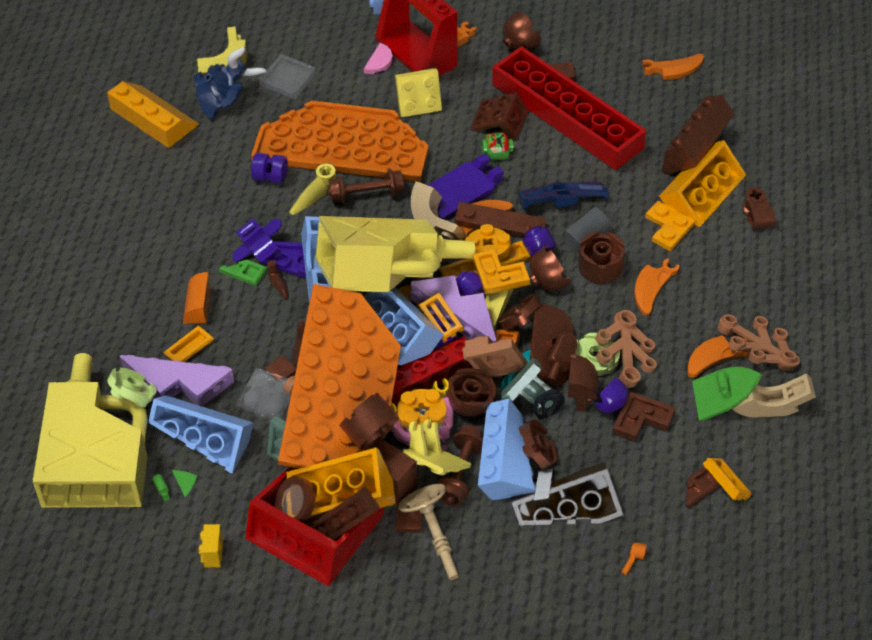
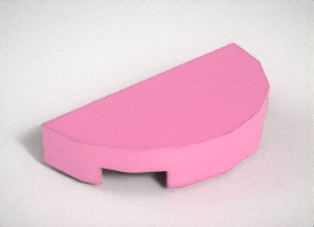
[364,43,393,74]

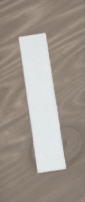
[534,468,553,500]

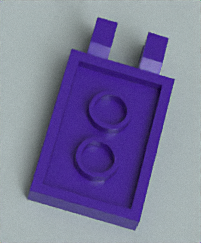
[427,154,504,220]

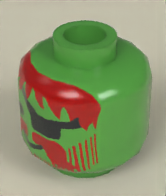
[482,132,513,161]

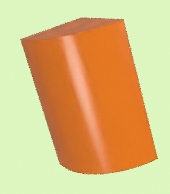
[183,272,211,324]

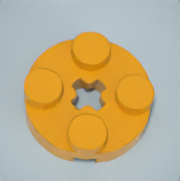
[465,224,511,261]
[397,389,446,435]

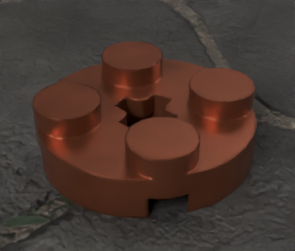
[498,294,543,330]
[519,419,558,470]

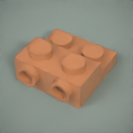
[463,336,528,378]

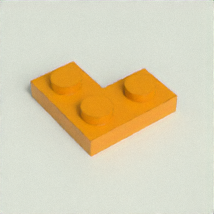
[645,201,695,251]
[473,249,530,295]

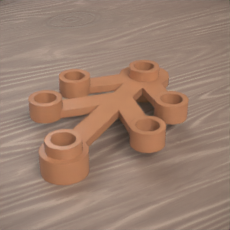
[595,310,657,388]
[717,314,800,371]

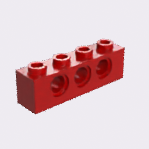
[391,336,472,407]

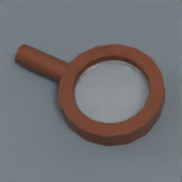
[275,477,316,523]

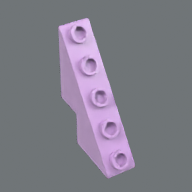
[409,276,496,343]
[120,355,234,406]

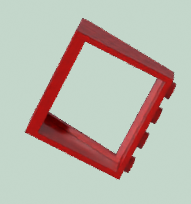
[375,0,458,76]
[245,467,384,587]

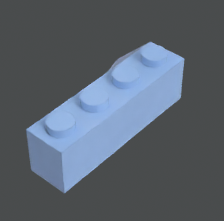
[364,287,444,365]
[148,395,253,474]
[478,399,536,500]

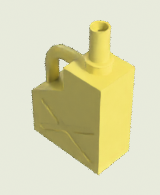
[315,216,475,292]
[33,353,148,508]

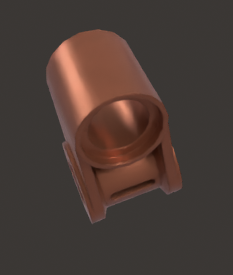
[742,187,776,230]

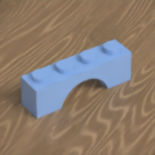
[301,216,330,303]

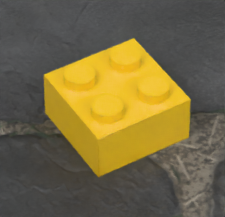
[199,524,223,568]

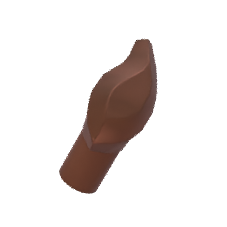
[267,260,288,300]

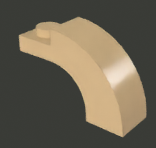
[411,181,466,240]
[733,374,816,418]

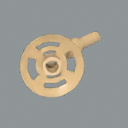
[398,484,459,580]

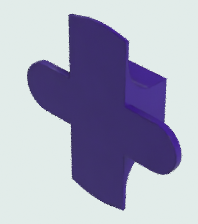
[232,219,282,262]

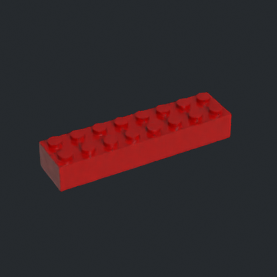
[492,46,647,170]

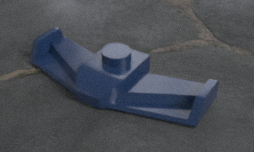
[518,182,609,209]

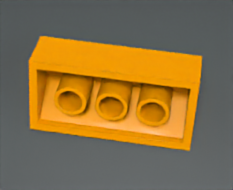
[107,81,199,148]
[659,140,746,227]
[287,448,395,525]

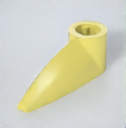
[289,164,336,215]
[485,289,513,332]

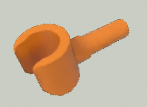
[621,543,647,575]

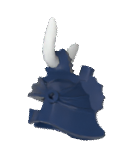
[193,47,267,120]

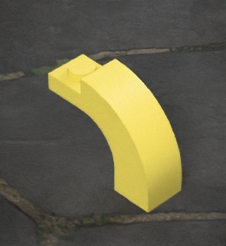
[197,27,247,77]

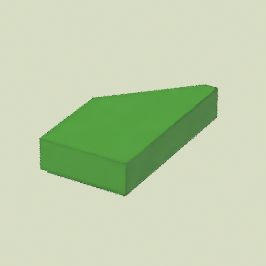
[219,260,267,286]

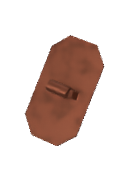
[530,304,574,387]

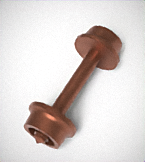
[326,168,406,205]
[437,425,484,506]

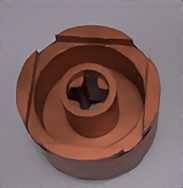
[578,231,625,285]
[339,392,400,451]

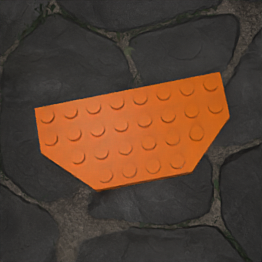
[251,101,429,182]
[277,284,401,469]

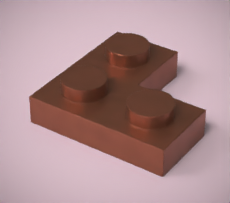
[612,392,676,441]

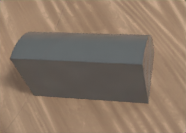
[564,207,614,254]

